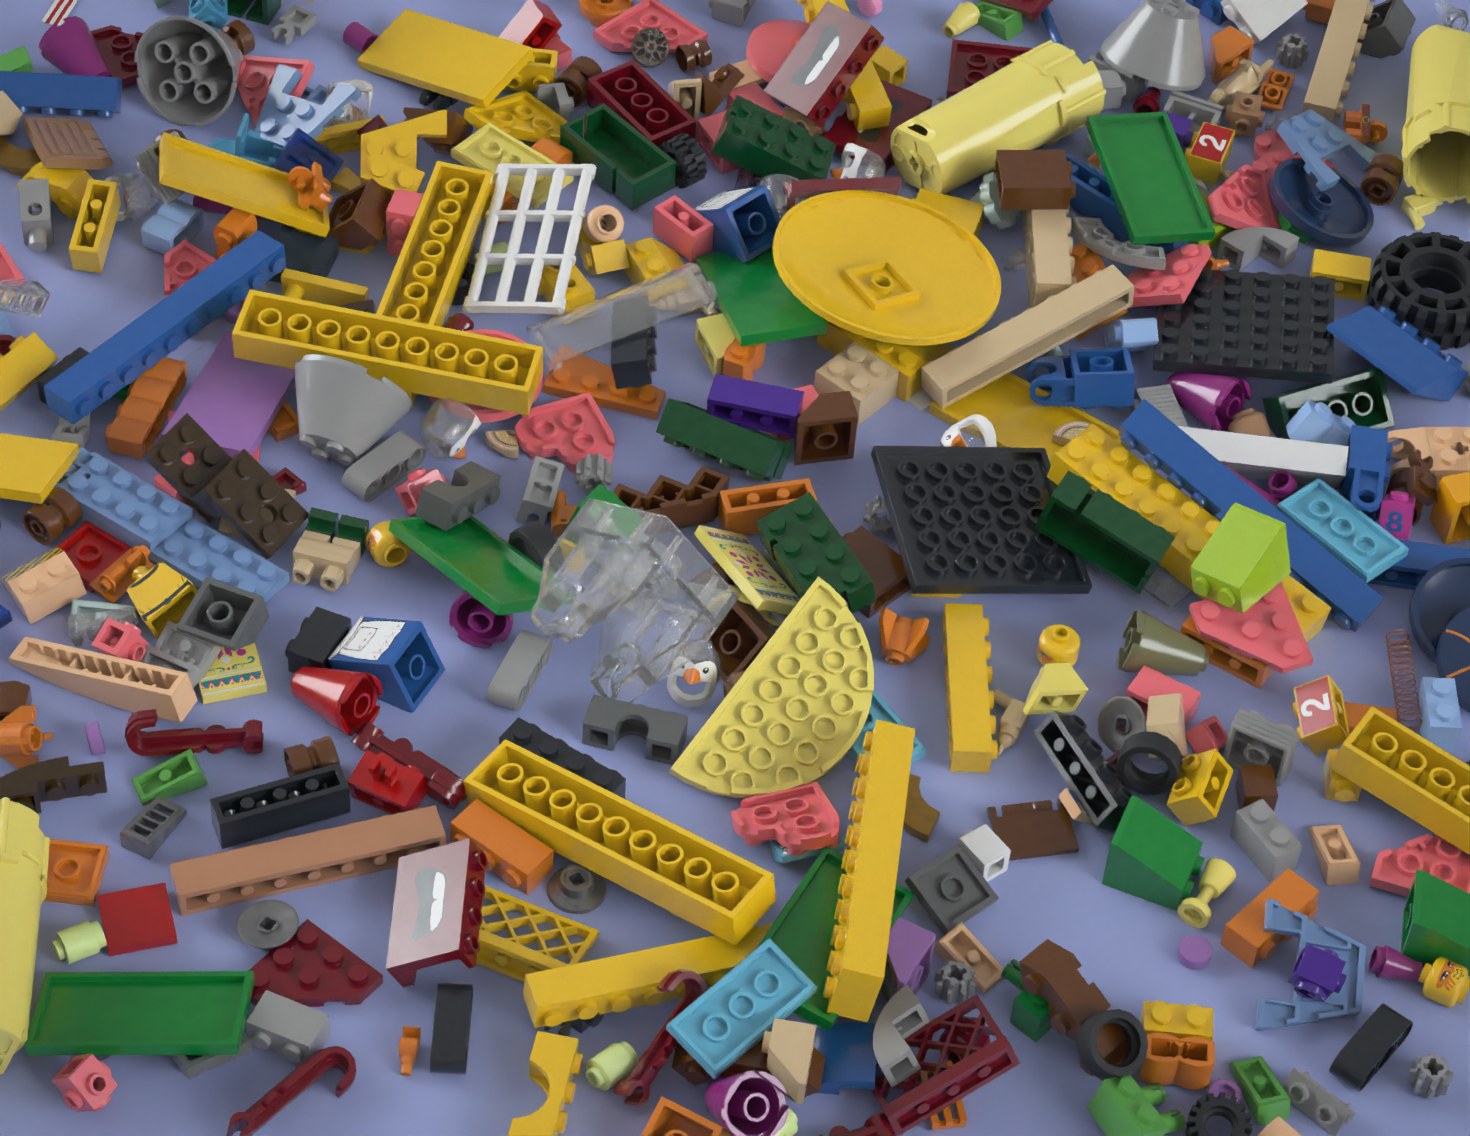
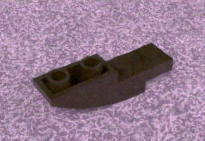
[0,756,107,813]

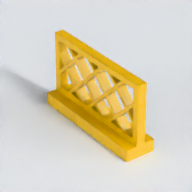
[476,885,599,982]

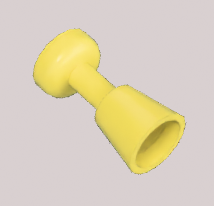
[1178,858,1237,928]

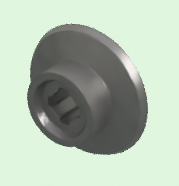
[1098,696,1146,753]
[546,864,607,914]
[237,900,299,950]

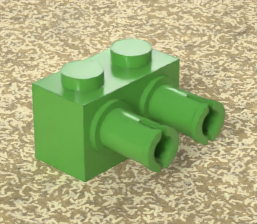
[1086,1074,1185,1136]

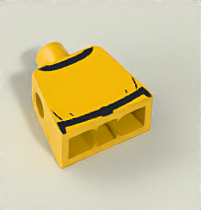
[127,563,198,640]

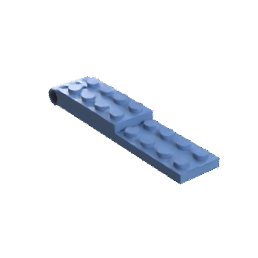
[54,448,290,603]

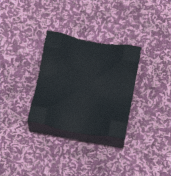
[268,225,339,283]

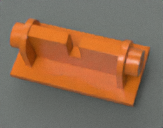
[89,545,155,604]

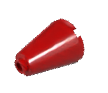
[290,666,383,736]

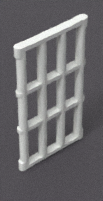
[462,163,597,315]

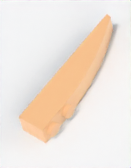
[8,636,198,723]

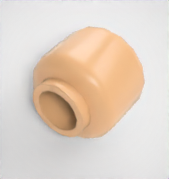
[583,205,624,244]

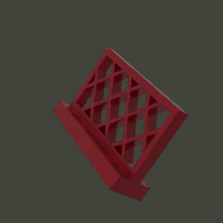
[783,177,901,212]
[871,994,1020,1136]

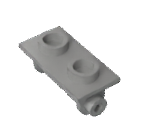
[1283,1067,1355,1136]

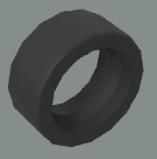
[508,521,563,577]
[1117,731,1182,795]
[1076,1009,1148,1078]

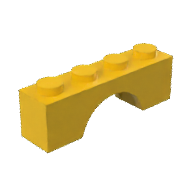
[508,1031,584,1136]

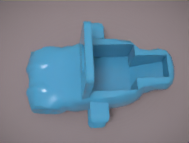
[208,113,296,173]

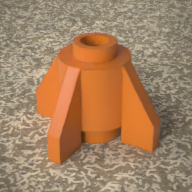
[878,607,930,666]
[0,705,53,769]

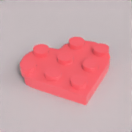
[1251,126,1339,182]
[515,392,615,473]
[731,782,840,856]

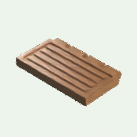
[23,117,113,170]

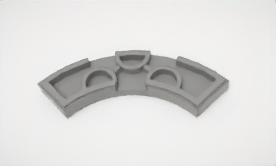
[1072,217,1166,270]

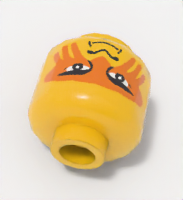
[365,521,411,568]
[1037,624,1080,666]
[1418,957,1470,1008]

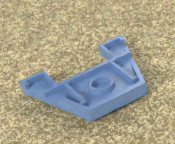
[254,63,362,155]
[1277,109,1379,192]
[1255,898,1366,1031]

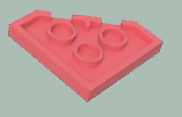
[593,0,708,53]
[237,55,315,126]
[1207,164,1281,230]
[164,240,216,298]
[1125,244,1212,308]
[1189,582,1313,673]
[1369,833,1470,897]

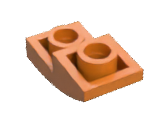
[1258,68,1295,113]

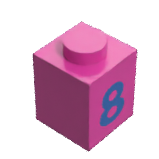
[1379,491,1416,540]

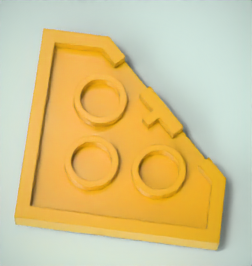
[464,90,568,144]

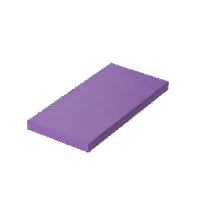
[161,331,295,457]

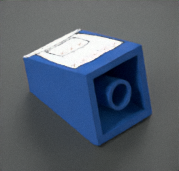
[694,185,781,262]
[328,617,445,713]

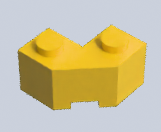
[16,162,93,220]
[577,222,630,276]

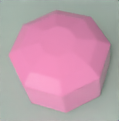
[856,0,883,18]

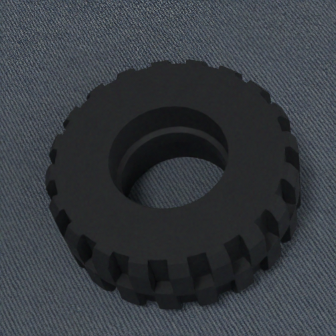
[1367,232,1470,350]

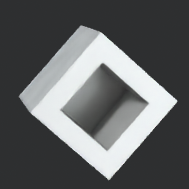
[959,824,1011,882]

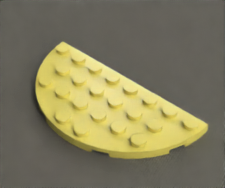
[669,576,874,798]

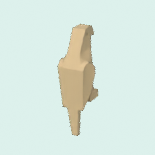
[1207,59,1274,110]

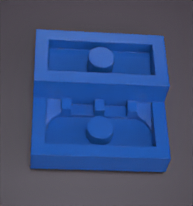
[814,1023,877,1095]

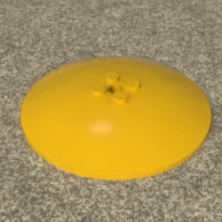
[772,190,1001,346]

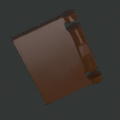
[987,799,1079,861]

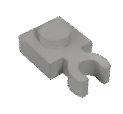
[272,5,317,46]

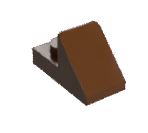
[695,63,744,116]

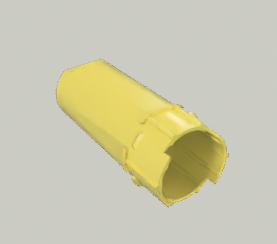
[1401,24,1470,204]
[890,40,1106,194]
[0,797,50,1075]

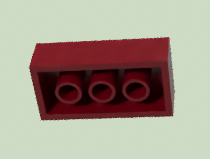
[587,60,696,148]

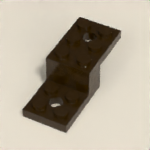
[143,413,309,560]

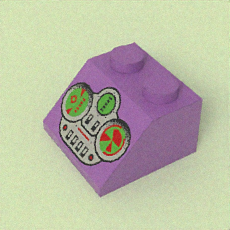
[880,917,936,1003]

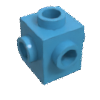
[188,0,228,30]

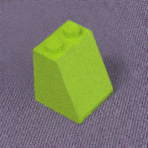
[1190,503,1291,614]

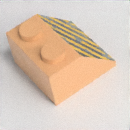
[1,547,87,625]

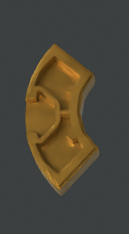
[0,136,41,176]
[903,774,940,843]

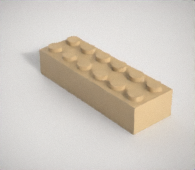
[1022,209,1076,308]

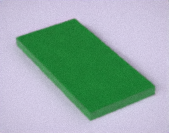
[1085,112,1216,245]
[696,247,827,347]
[389,516,576,615]
[755,846,914,1032]
[24,971,255,1055]

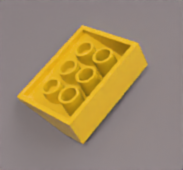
[817,320,954,402]

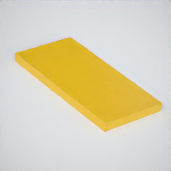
[357,9,534,108]
[159,132,330,237]
[929,372,1125,464]
[0,433,79,504]

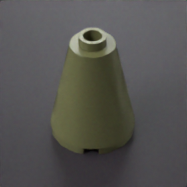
[1117,610,1209,676]

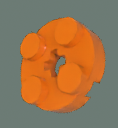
[579,0,632,27]

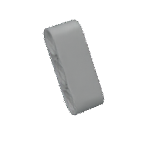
[342,431,427,502]
[486,629,553,712]

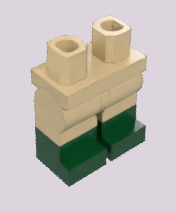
[292,507,369,592]

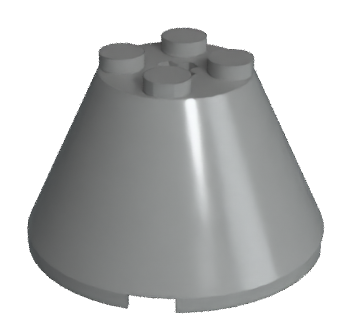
[1101,0,1205,91]
[134,16,243,127]
[294,354,412,467]

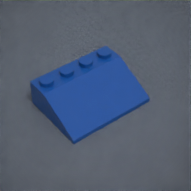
[1326,305,1469,402]

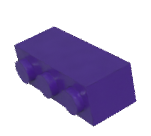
[706,374,804,438]

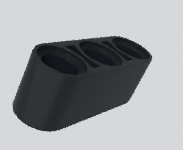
[430,983,473,1074]
[1329,1003,1413,1092]

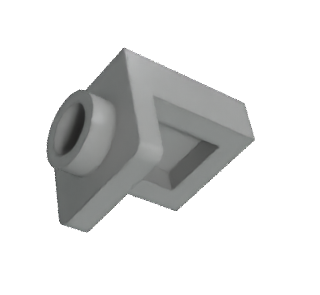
[536,82,574,122]
[53,414,90,449]

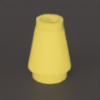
[942,1,980,39]

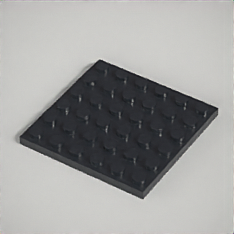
[1153,267,1335,384]
[871,446,1092,594]

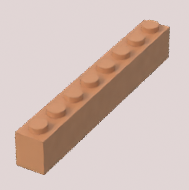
[170,805,446,916]

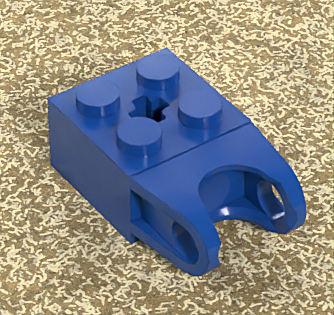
[1025,348,1135,409]
[1339,425,1392,521]

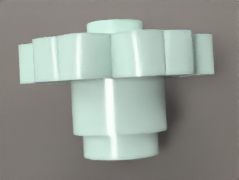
[970,172,1020,229]

